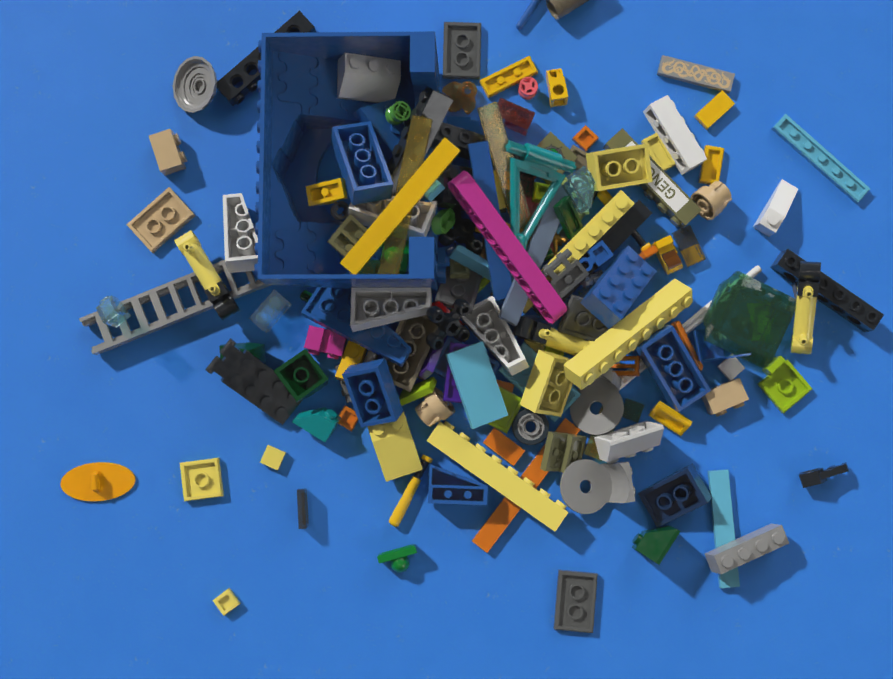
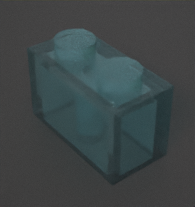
[249,289,292,333]

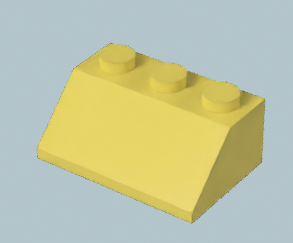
[520,350,573,417]

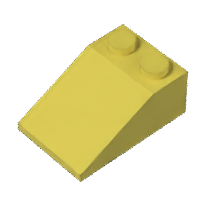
[586,143,653,191]
[368,411,423,482]

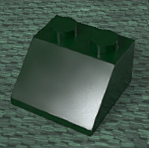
[274,348,329,402]

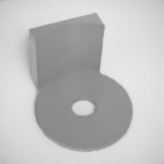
[570,368,624,435]
[560,459,636,514]

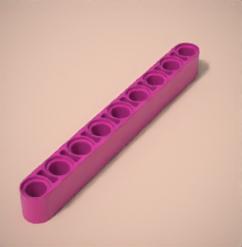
[448,171,567,324]

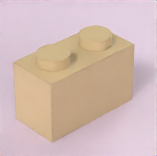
[149,129,187,175]
[701,378,749,417]

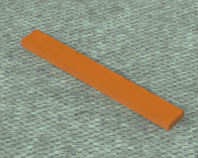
[472,418,580,553]

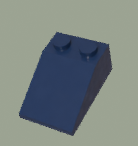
[638,463,712,528]

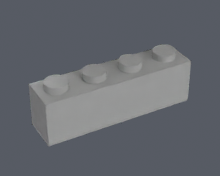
[705,524,789,574]

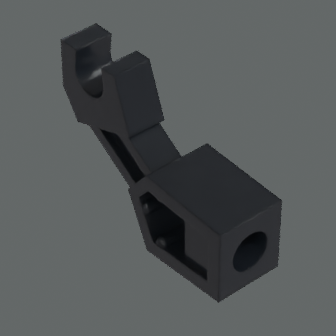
[799,462,849,488]

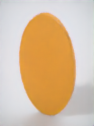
[60,462,136,501]

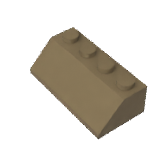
[386,315,438,392]

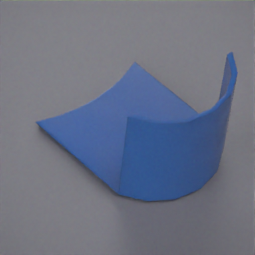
[693,326,751,362]

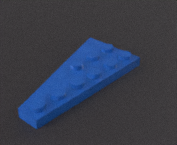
[301,287,412,367]

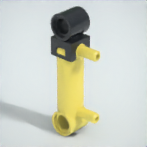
[174,230,240,320]
[791,261,821,354]
[513,316,593,356]

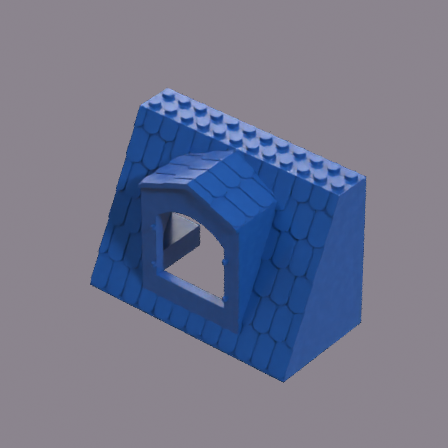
[254,31,440,294]

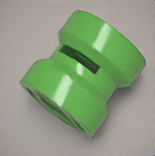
[385,101,411,125]

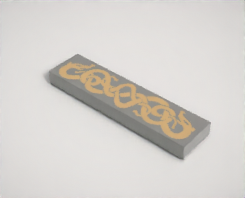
[657,55,735,93]

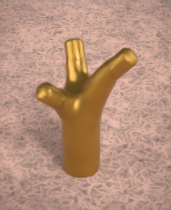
[552,232,566,255]

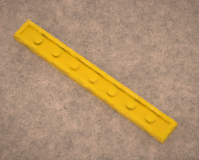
[340,137,461,274]

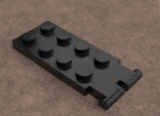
[205,338,302,425]

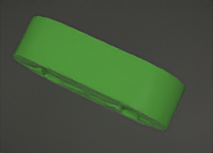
[431,208,456,235]

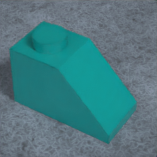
[292,407,341,442]

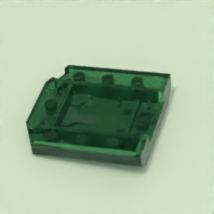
[703,271,796,369]

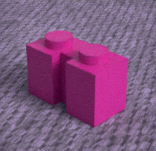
[304,325,347,360]

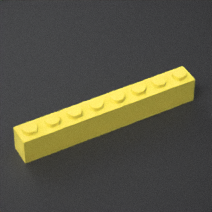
[523,190,635,314]
[563,279,693,390]
[426,421,569,532]

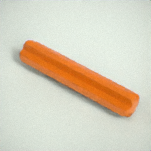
[671,321,703,371]

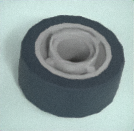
[512,409,549,445]

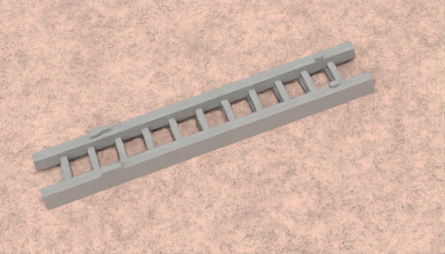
[79,260,271,355]

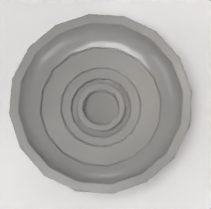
[173,56,217,113]

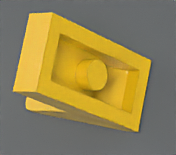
[305,178,348,206]

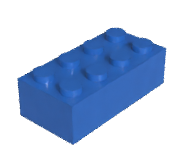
[331,121,394,205]
[580,246,656,329]
[636,324,711,412]

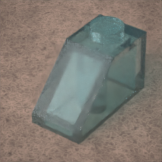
[561,166,595,214]
[96,295,131,328]

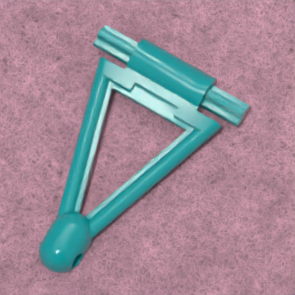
[505,140,576,250]

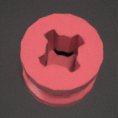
[518,77,538,100]

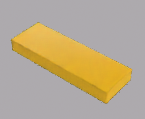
[479,56,538,98]

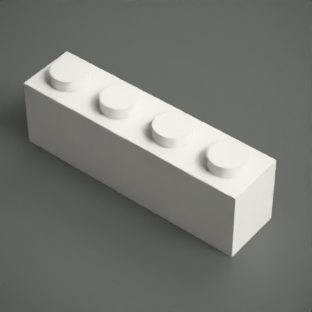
[643,95,707,175]

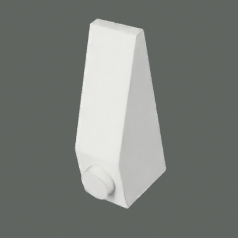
[753,179,798,237]

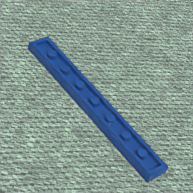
[468,141,512,300]

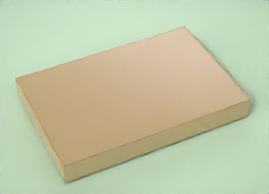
[126,187,196,253]

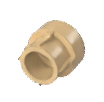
[691,181,732,220]
[415,387,455,427]

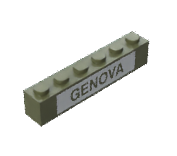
[603,128,702,229]

